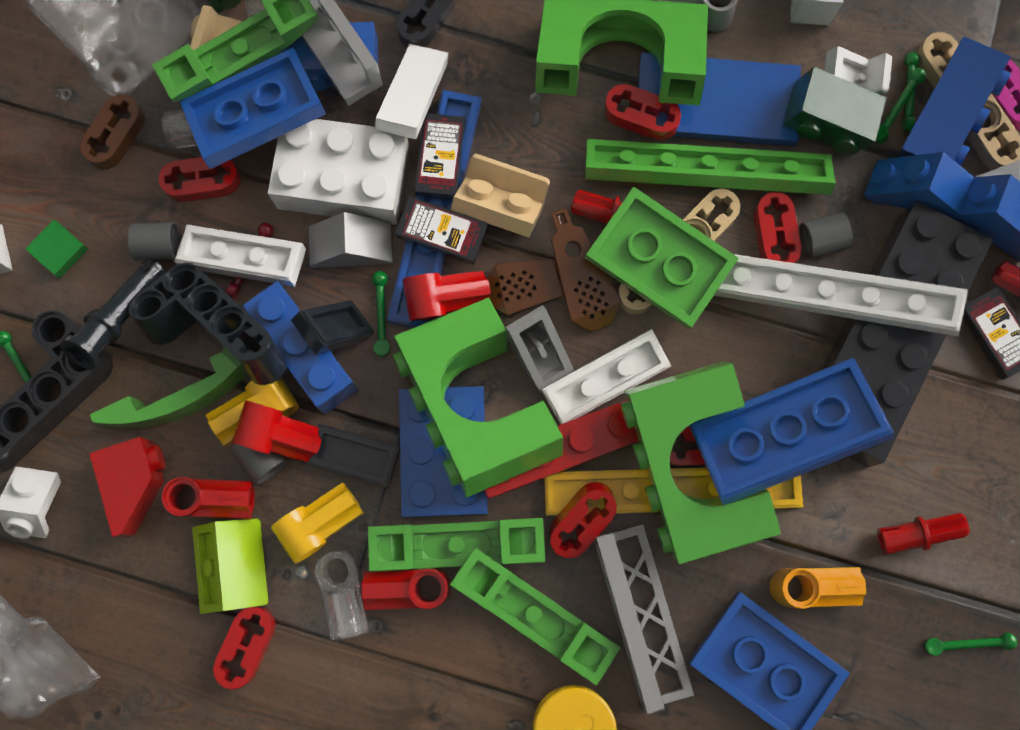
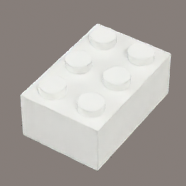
[268,119,410,225]

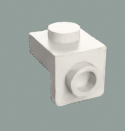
[825,46,892,95]
[0,466,61,539]

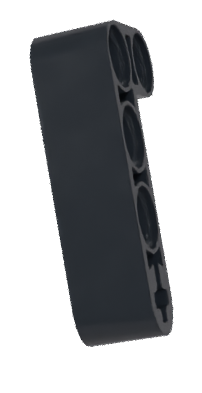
[128,263,286,385]
[0,310,113,473]

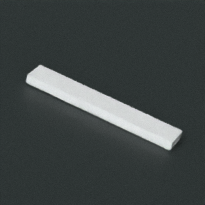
[714,254,968,336]

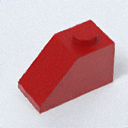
[89,437,166,538]

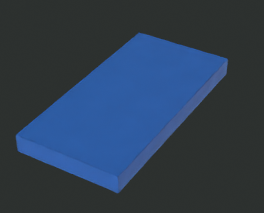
[634,53,801,147]
[689,357,894,506]

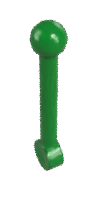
[902,52,921,132]
[875,68,926,143]
[372,271,391,357]
[0,331,32,383]
[924,633,1018,656]

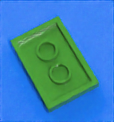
[585,187,739,329]

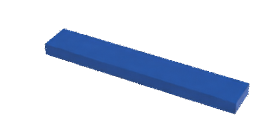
[387,89,482,328]

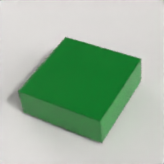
[25,219,88,279]

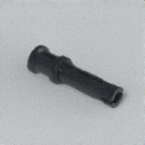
[60,259,166,369]

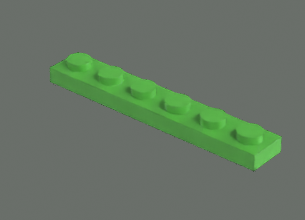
[585,139,835,195]

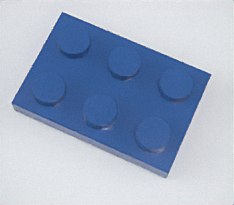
[180,48,326,169]
[399,386,488,518]
[688,592,850,730]

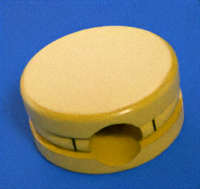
[533,685,617,730]

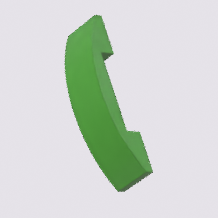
[152,0,319,102]
[90,352,246,429]
[368,518,545,571]
[450,547,621,686]

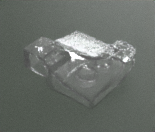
[26,0,201,96]
[0,594,101,718]

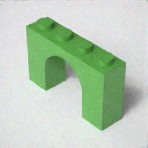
[535,0,708,106]
[392,298,563,498]
[620,361,781,564]

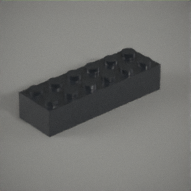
[822,200,993,467]

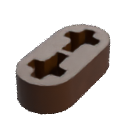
[80,94,145,170]

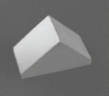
[309,212,393,268]
[506,305,574,392]

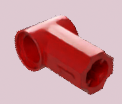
[402,271,491,321]
[231,400,322,462]
[161,477,255,519]
[362,568,452,610]

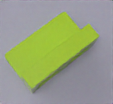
[192,518,268,614]

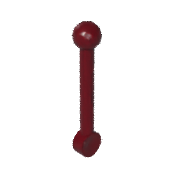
[225,222,274,300]

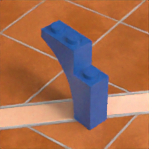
[864,152,1020,262]

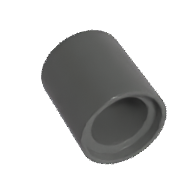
[799,212,853,258]
[128,222,180,261]
[230,444,287,485]

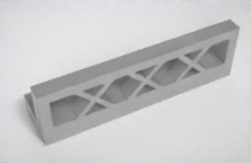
[301,0,383,106]
[594,524,694,714]

